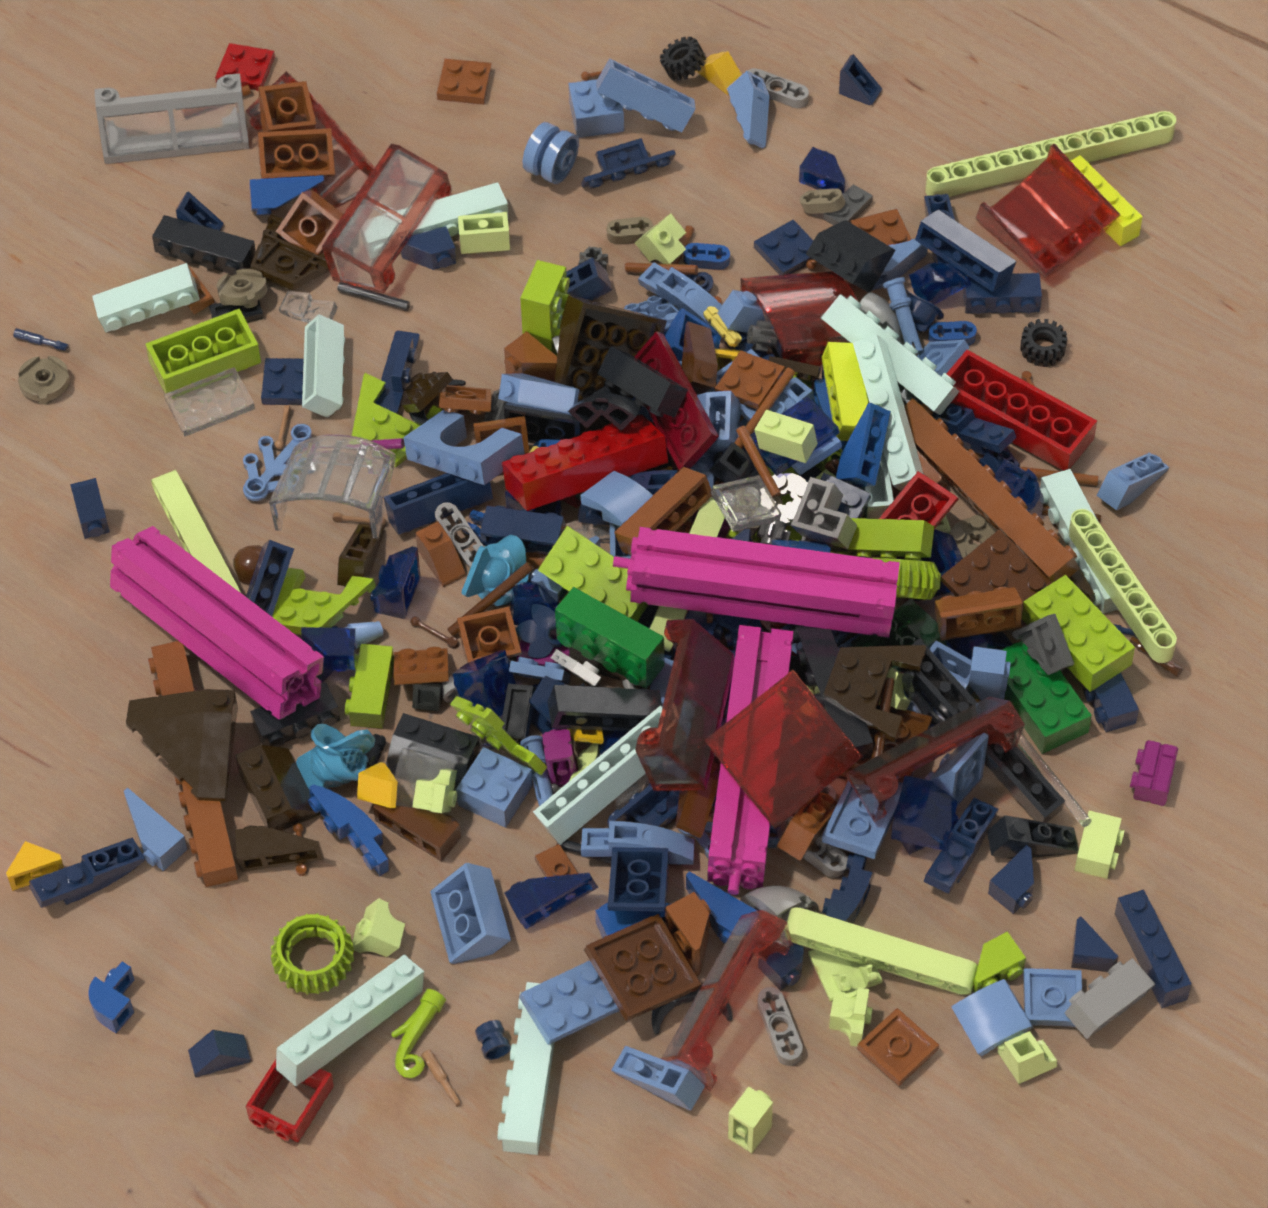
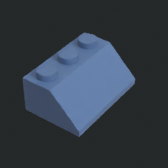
[430,863,511,964]

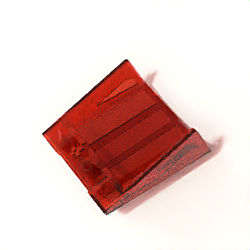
[975,144,1120,278]
[740,271,859,366]
[705,670,863,828]

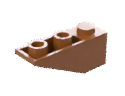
[777,790,837,861]

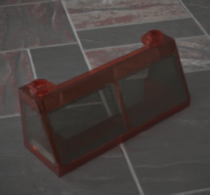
[635,619,735,791]
[846,696,1025,822]

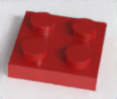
[215,43,275,91]

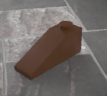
[681,322,718,395]
[676,754,721,838]
[373,804,461,862]

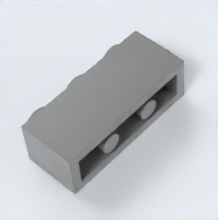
[1065,958,1155,1039]

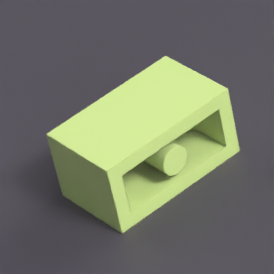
[458,212,510,254]
[754,410,818,463]
[1074,810,1125,879]
[728,1087,773,1153]

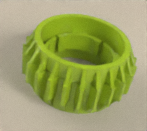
[872,558,941,600]
[270,913,354,995]

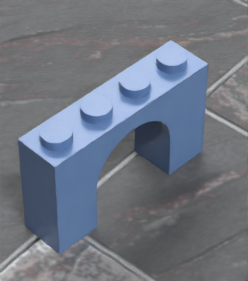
[403,410,525,485]

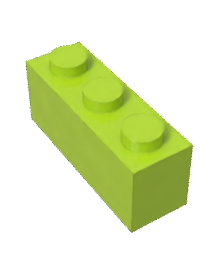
[848,518,934,561]
[345,644,394,729]

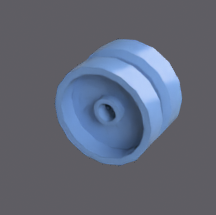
[522,122,579,184]

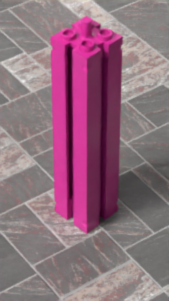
[110,526,324,720]
[613,527,900,638]
[707,625,793,895]

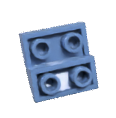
[580,471,653,526]
[952,979,1033,1056]

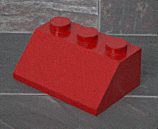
[879,471,959,559]

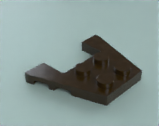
[251,214,352,291]
[824,645,927,742]

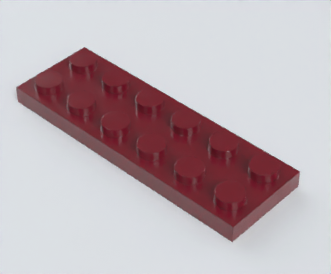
[634,331,719,470]

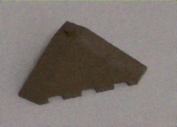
[555,295,667,402]
[126,689,238,801]

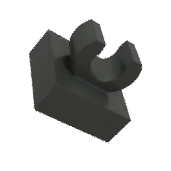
[412,682,442,712]

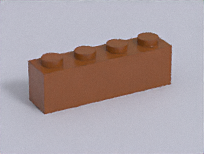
[614,467,713,555]

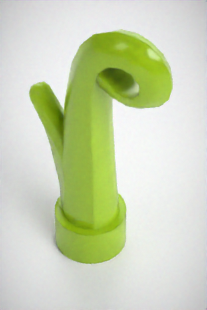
[391,989,446,1078]

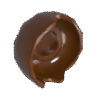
[233,545,262,585]

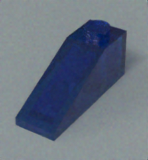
[504,873,599,930]

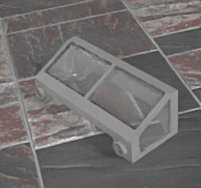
[95,74,249,164]

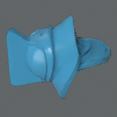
[461,535,532,606]
[296,724,375,789]

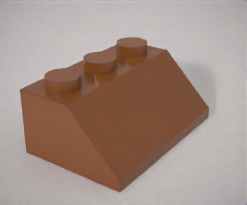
[258,128,335,179]
[935,587,1022,641]

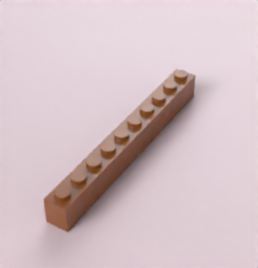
[904,398,1079,583]
[148,641,238,887]

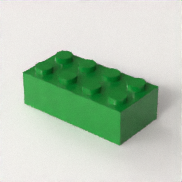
[555,587,665,689]
[1002,641,1092,754]

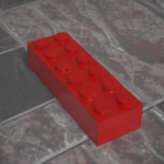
[946,350,1097,471]
[502,415,668,511]

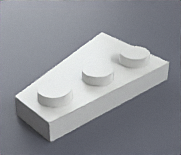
[551,649,601,687]

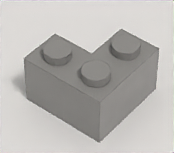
[791,477,857,549]

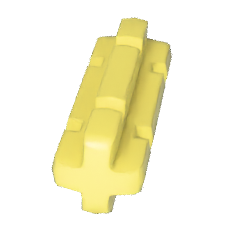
[703,306,742,347]

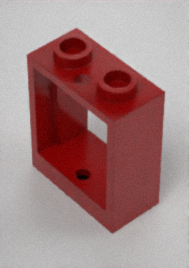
[246,1059,334,1143]

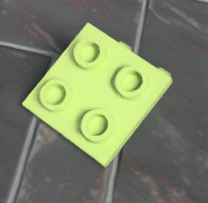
[808,949,883,1001]

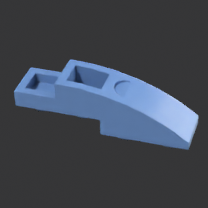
[638,262,722,326]
[581,821,694,864]

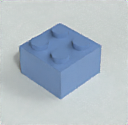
[568,79,624,138]
[456,747,533,828]

